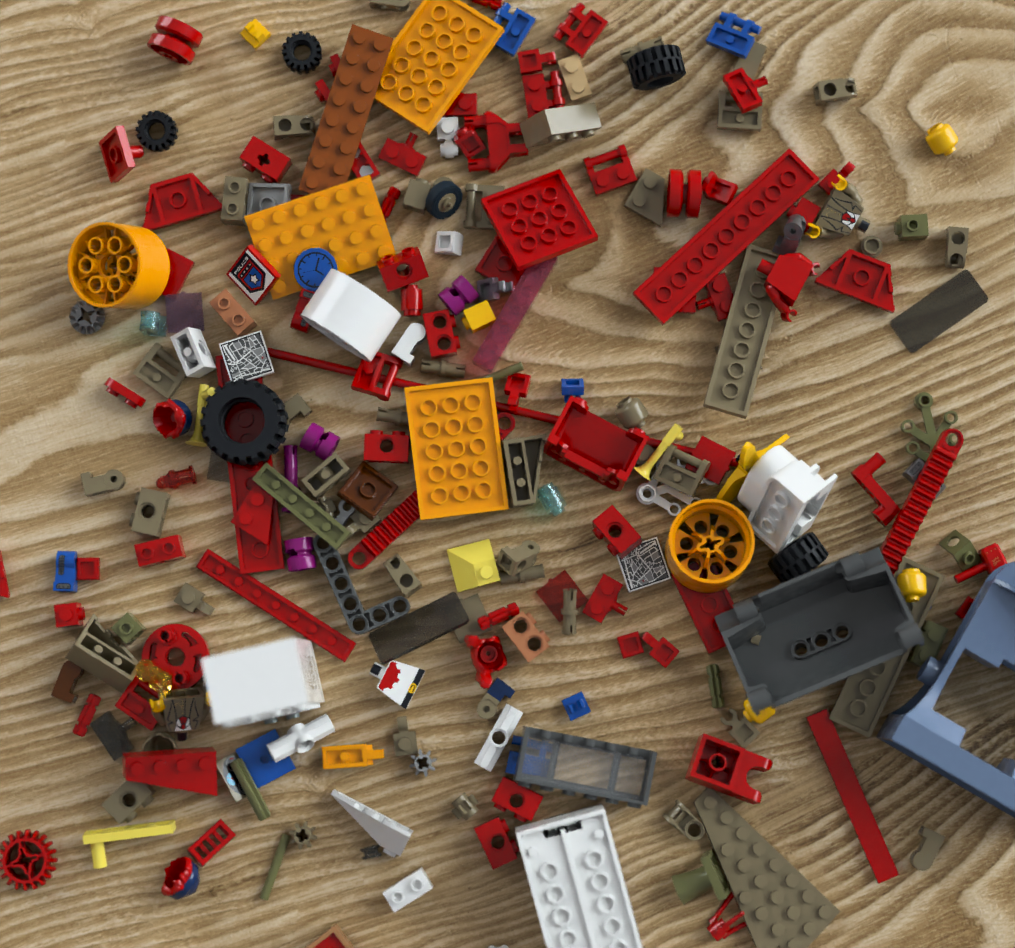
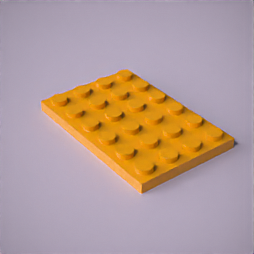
[374,0,505,135]
[244,174,396,300]
[404,377,509,520]

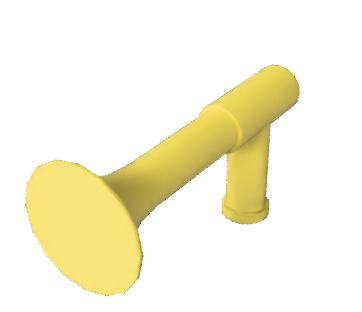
[185,384,216,447]
[634,423,683,481]

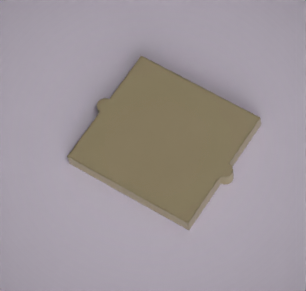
[444,593,493,644]

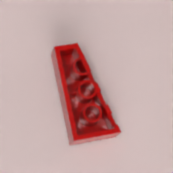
[122,747,218,796]

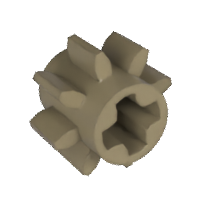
[452,792,479,820]
[289,821,317,849]

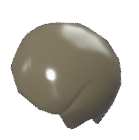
[142,732,178,751]

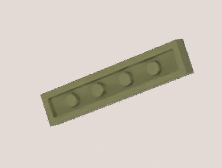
[252,462,351,550]

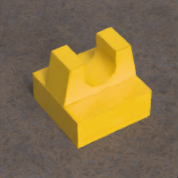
[240,18,271,50]

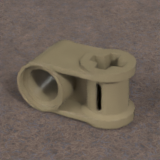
[663,799,705,840]

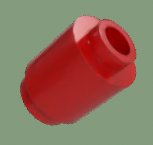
[400,285,423,317]

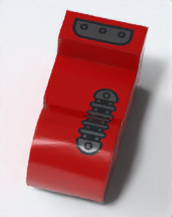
[290,288,315,334]

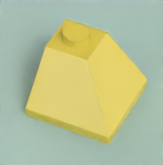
[447,539,500,593]

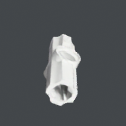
[474,703,523,772]
[266,714,335,763]

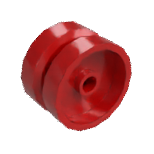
[147,15,203,66]
[667,169,702,219]

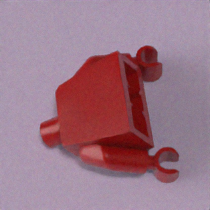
[757,253,820,322]

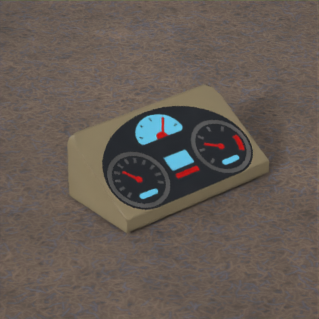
[217,752,247,802]

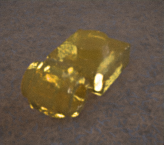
[136,659,172,697]

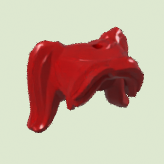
[464,635,507,689]

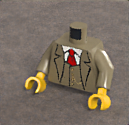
[804,174,871,239]
[149,687,211,741]

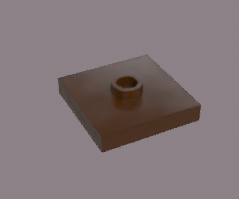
[337,461,399,521]

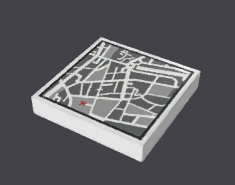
[219,330,275,382]
[616,537,671,593]

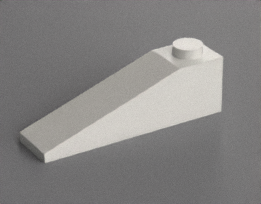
[331,789,414,857]

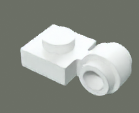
[437,117,459,159]

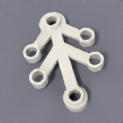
[636,459,715,516]

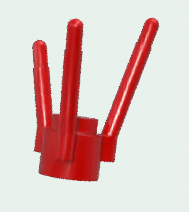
[706,892,746,941]

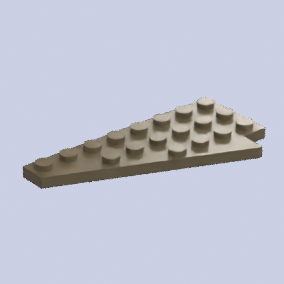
[693,788,840,948]

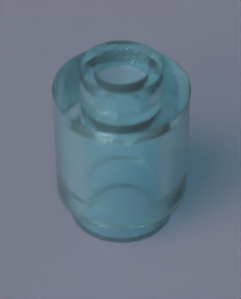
[537,482,567,517]

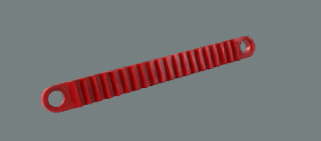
[348,412,515,570]
[880,428,964,577]

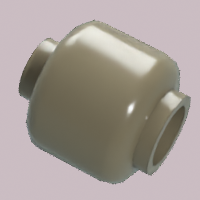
[615,396,648,429]

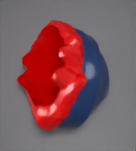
[153,399,192,439]
[161,856,200,900]

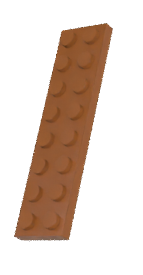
[298,24,394,194]

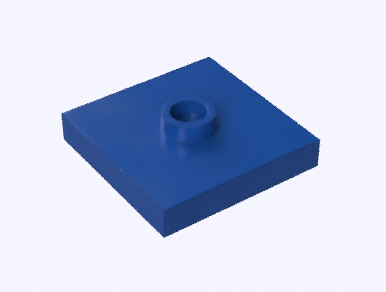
[236,729,296,788]

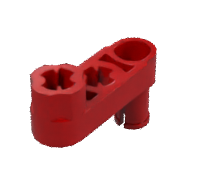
[851,452,901,527]

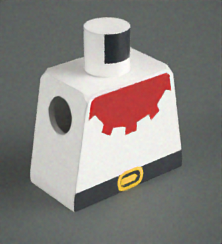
[369,660,426,709]

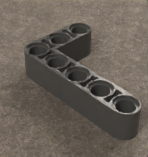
[313,535,411,635]

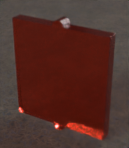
[536,570,588,623]

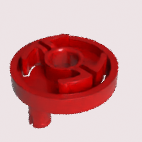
[142,624,210,690]

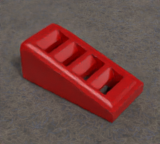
[187,819,236,868]

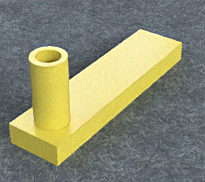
[82,819,176,869]

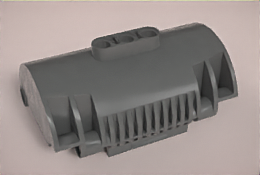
[714,547,925,716]

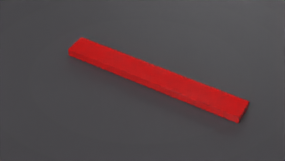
[196,549,357,662]
[805,709,899,884]

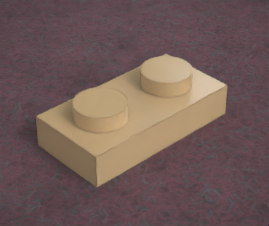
[557,54,592,103]

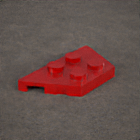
[142,173,222,231]
[814,249,895,314]

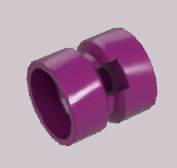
[438,275,479,316]
[299,422,340,461]
[284,537,317,572]

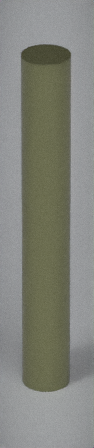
[478,362,524,382]
[259,833,291,901]

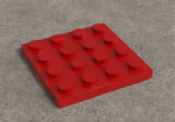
[481,169,598,272]

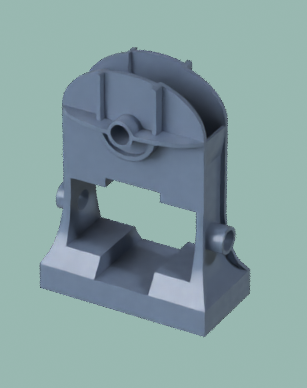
[876,561,1015,818]

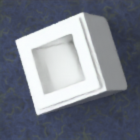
[434,231,463,256]

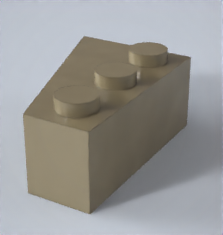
[519,102,602,149]
[501,434,546,509]
[65,614,141,693]

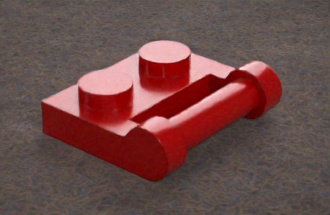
[583,144,637,196]
[351,352,404,401]
[115,672,161,731]

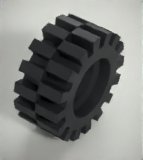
[282,31,322,74]
[136,111,178,152]

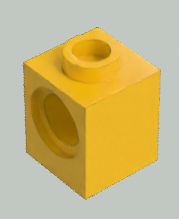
[461,300,496,334]

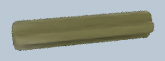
[230,758,271,821]

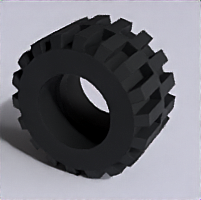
[627,44,686,90]
[768,532,829,583]

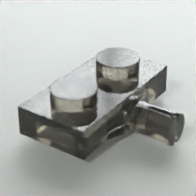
[90,711,137,761]

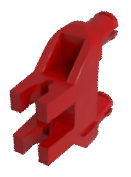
[464,111,529,174]

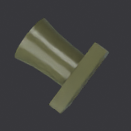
[672,849,730,905]

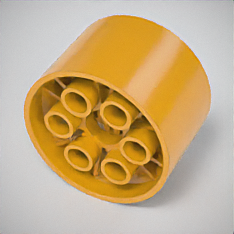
[67,222,170,310]
[665,499,755,593]

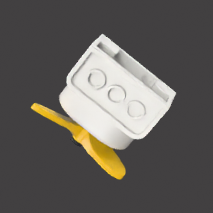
[716,434,838,554]

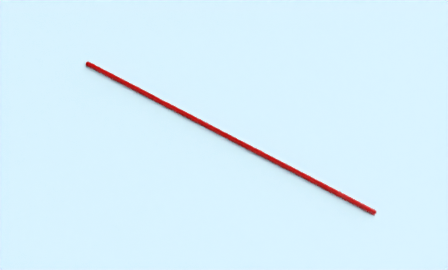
[268,348,739,467]

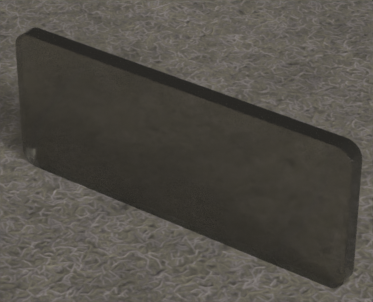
[890,270,988,353]
[369,592,469,664]

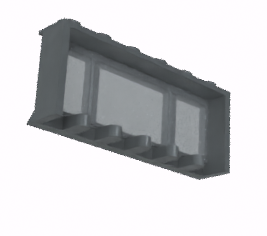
[513,726,657,809]

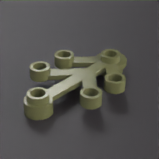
[900,392,958,462]

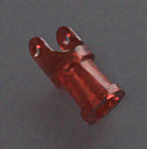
[156,465,197,490]

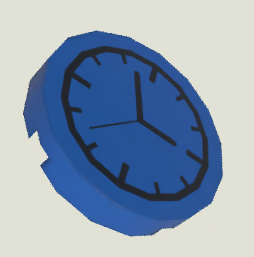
[294,247,337,291]

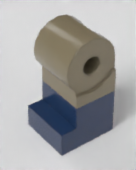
[477,678,515,719]

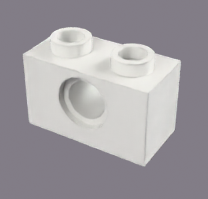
[170,327,217,378]
[382,867,433,913]

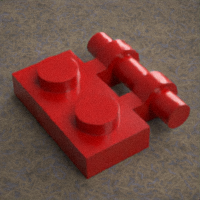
[553,2,608,58]
[522,71,566,118]

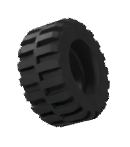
[200,379,289,466]

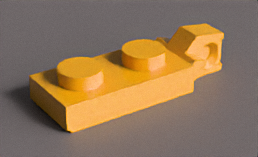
[322,744,385,769]

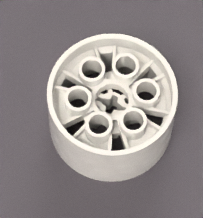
[300,269,401,362]

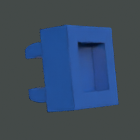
[561,378,584,403]
[562,691,591,721]

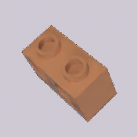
[209,288,257,337]
[501,611,550,663]

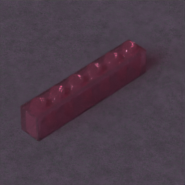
[473,257,558,374]

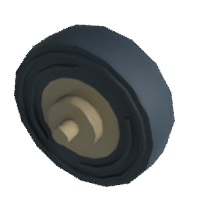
[425,181,463,219]

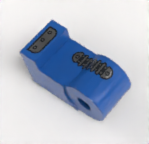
[53,551,78,592]

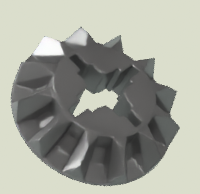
[69,300,105,334]

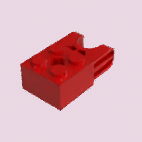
[685,733,773,804]

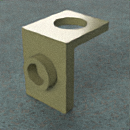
[939,530,981,572]

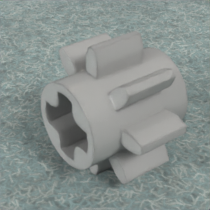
[409,749,437,777]

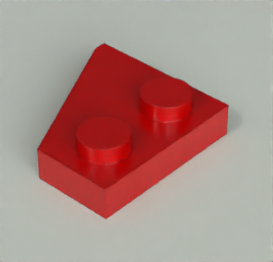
[231,485,274,545]

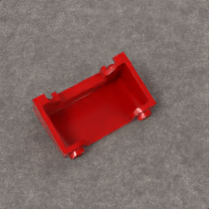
[543,396,649,491]

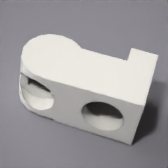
[391,323,426,367]

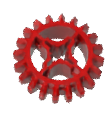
[0,829,58,891]

